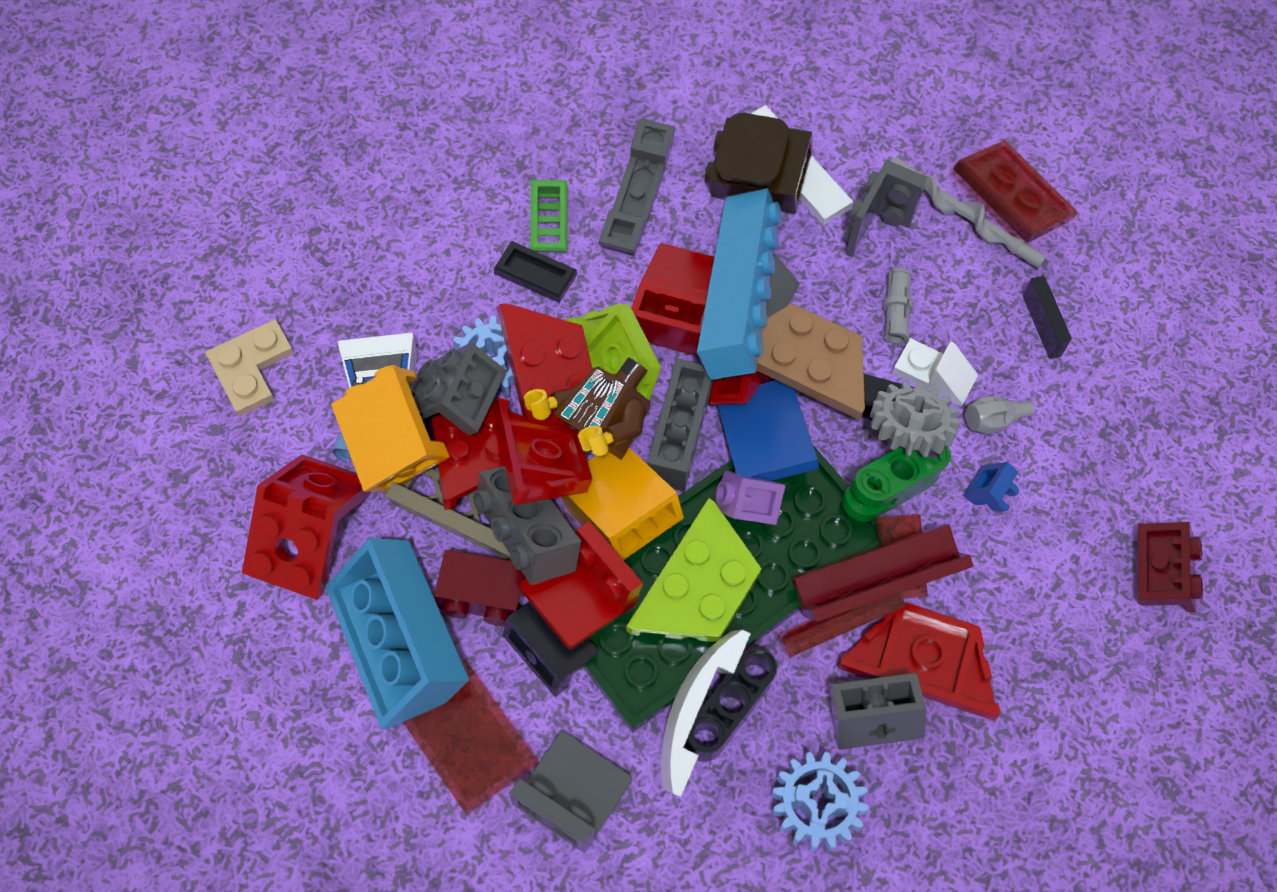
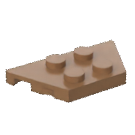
[756,303,865,420]

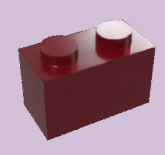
[434,549,526,626]

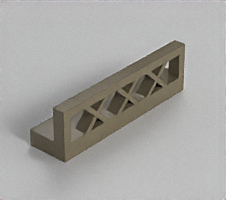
[385,468,511,561]

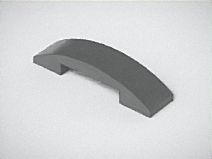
[598,118,675,254]

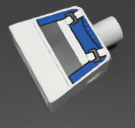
[338,333,417,391]

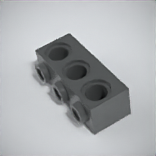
[647,358,713,492]
[473,466,581,585]

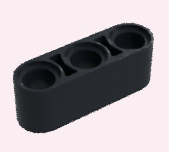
[685,648,777,762]

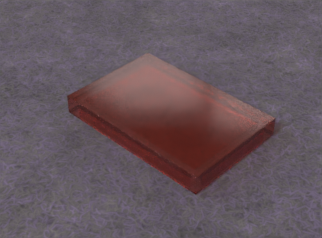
[953,140,1078,243]
[402,660,538,816]

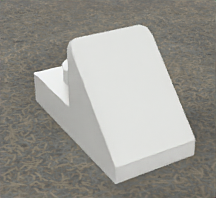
[892,338,978,406]

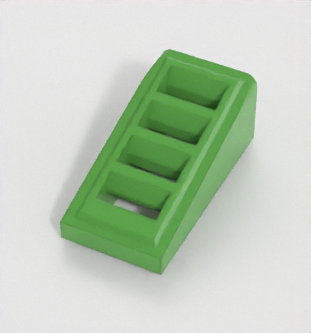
[530,180,567,252]

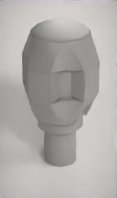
[965,396,1034,434]

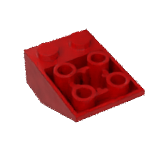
[631,243,714,356]

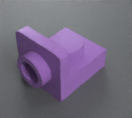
[716,471,785,525]

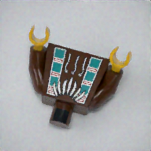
[524,357,651,460]

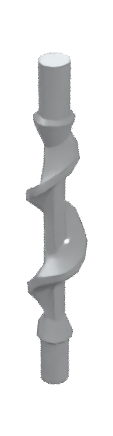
[891,157,1047,269]

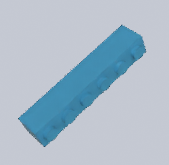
[697,188,782,380]

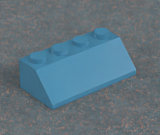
[325,538,469,729]

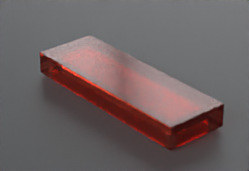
[777,593,906,657]

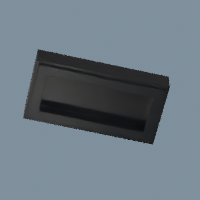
[494,241,577,303]
[1023,275,1072,359]

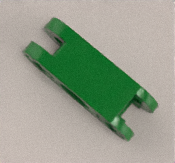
[841,446,951,522]

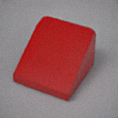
[709,373,761,405]

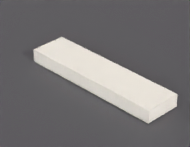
[751,105,853,226]

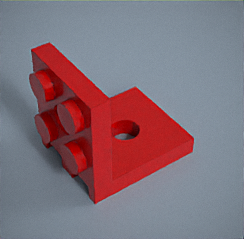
[242,454,371,600]

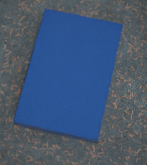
[717,380,819,481]

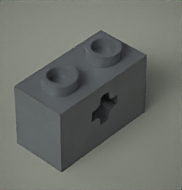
[831,673,926,750]

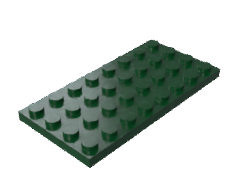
[583,445,894,733]

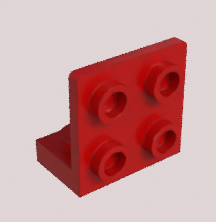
[519,521,643,649]

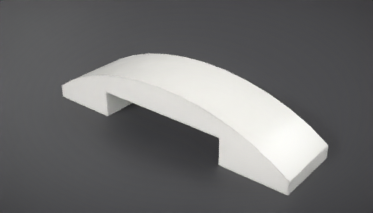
[661,630,750,797]

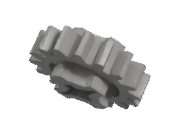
[870,381,961,457]

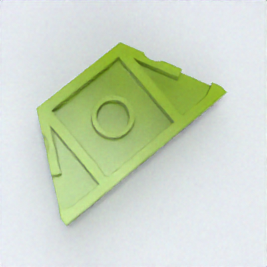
[565,304,661,441]
[626,498,761,642]

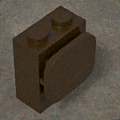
[705,113,813,213]

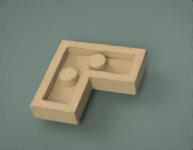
[205,319,294,417]

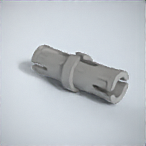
[883,268,913,344]

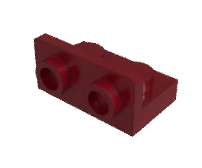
[1138,522,1203,612]

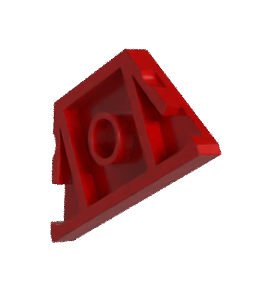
[496,303,593,427]
[494,398,592,505]
[430,401,510,510]
[837,600,1000,721]

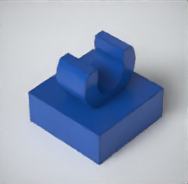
[963,462,1019,512]

